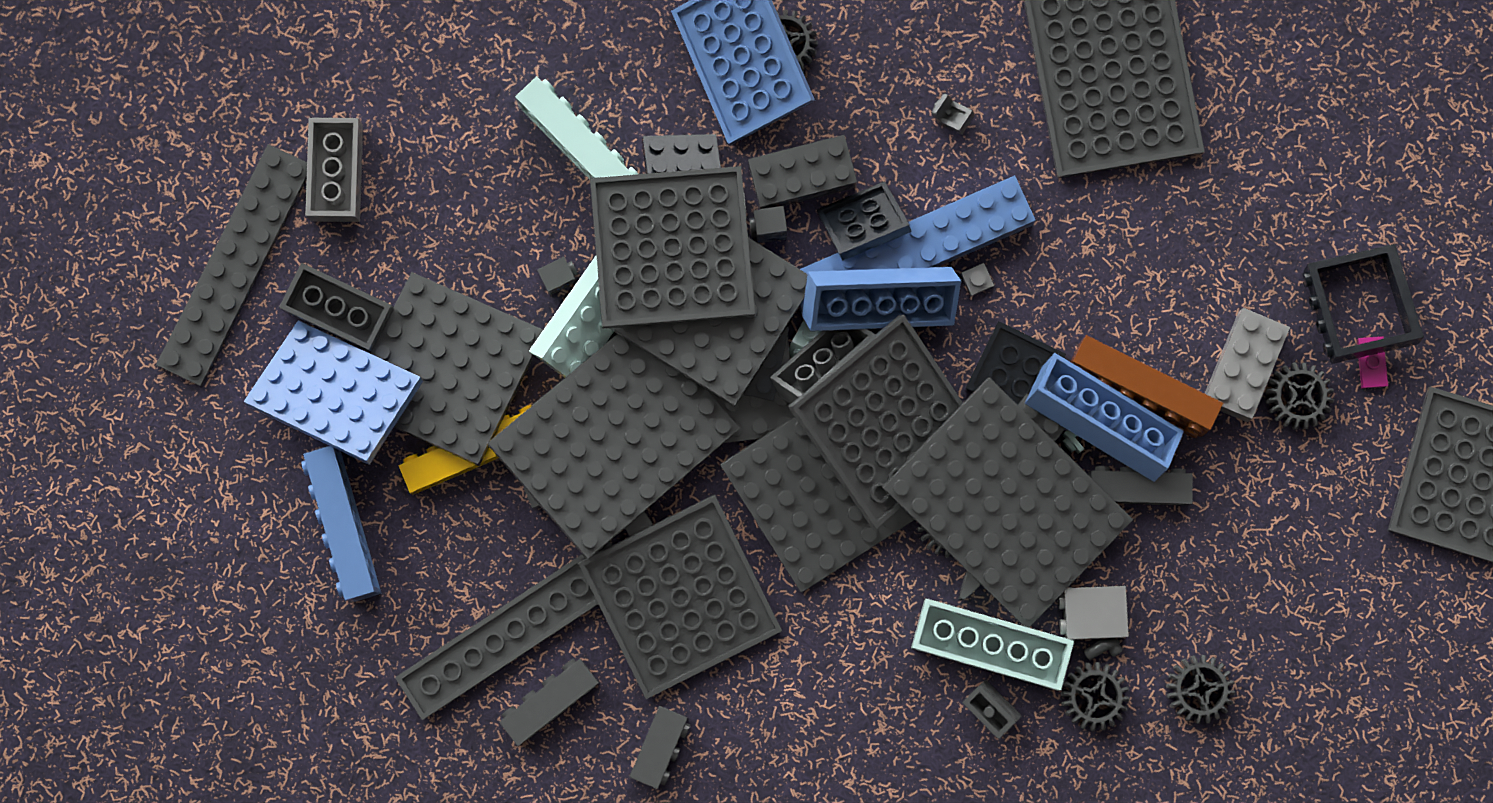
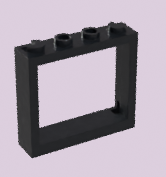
[1302,244,1424,364]

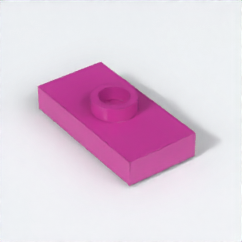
[1357,337,1388,389]

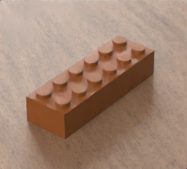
[1070,335,1223,438]

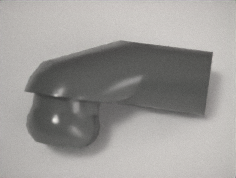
[1084,638,1123,661]

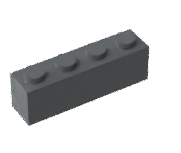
[1089,466,1193,506]
[499,658,600,746]

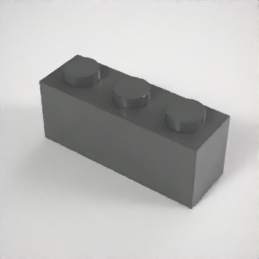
[629,706,691,789]

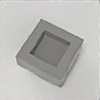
[961,263,994,296]

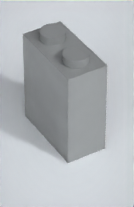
[1058,586,1129,640]

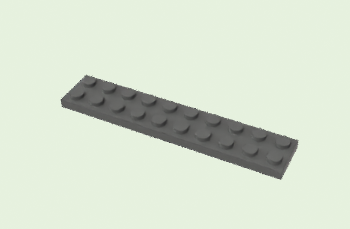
[156,144,307,387]
[395,541,612,720]

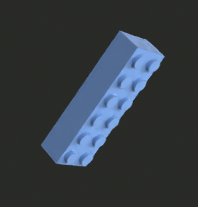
[802,267,961,331]
[1025,353,1184,482]
[301,446,381,602]

